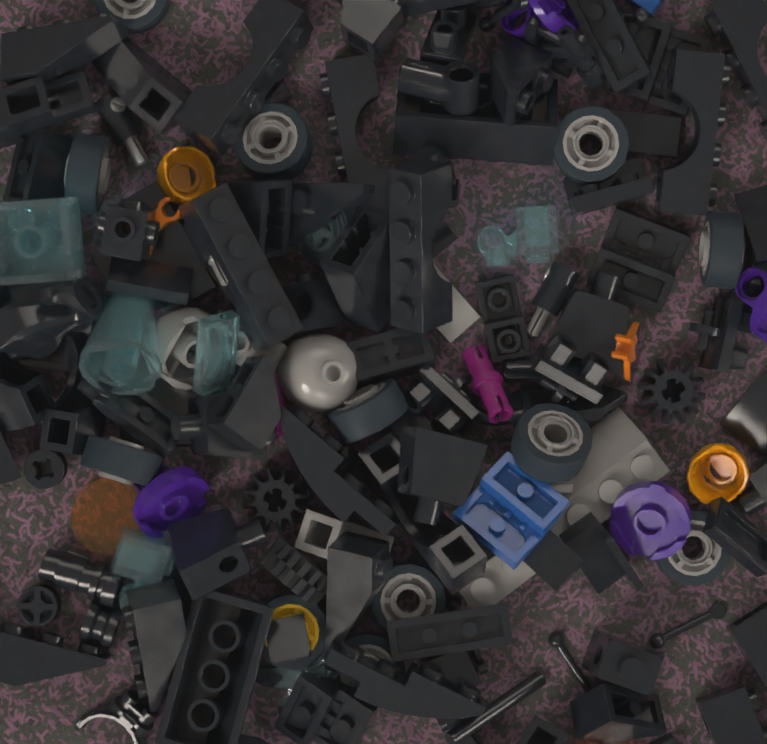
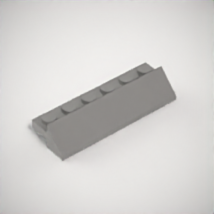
[459,407,670,608]

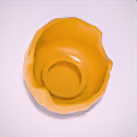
[157,146,217,205]
[686,443,750,504]

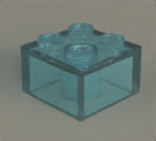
[0,195,86,285]

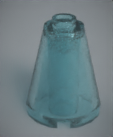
[78,292,162,395]

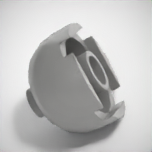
[146,306,228,390]
[278,333,358,412]

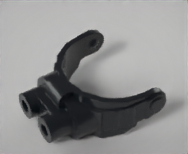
[74,690,158,744]

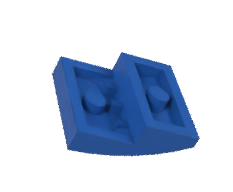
[452,451,570,570]

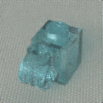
[476,205,559,267]
[111,526,175,608]

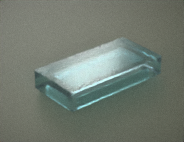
[193,310,240,396]

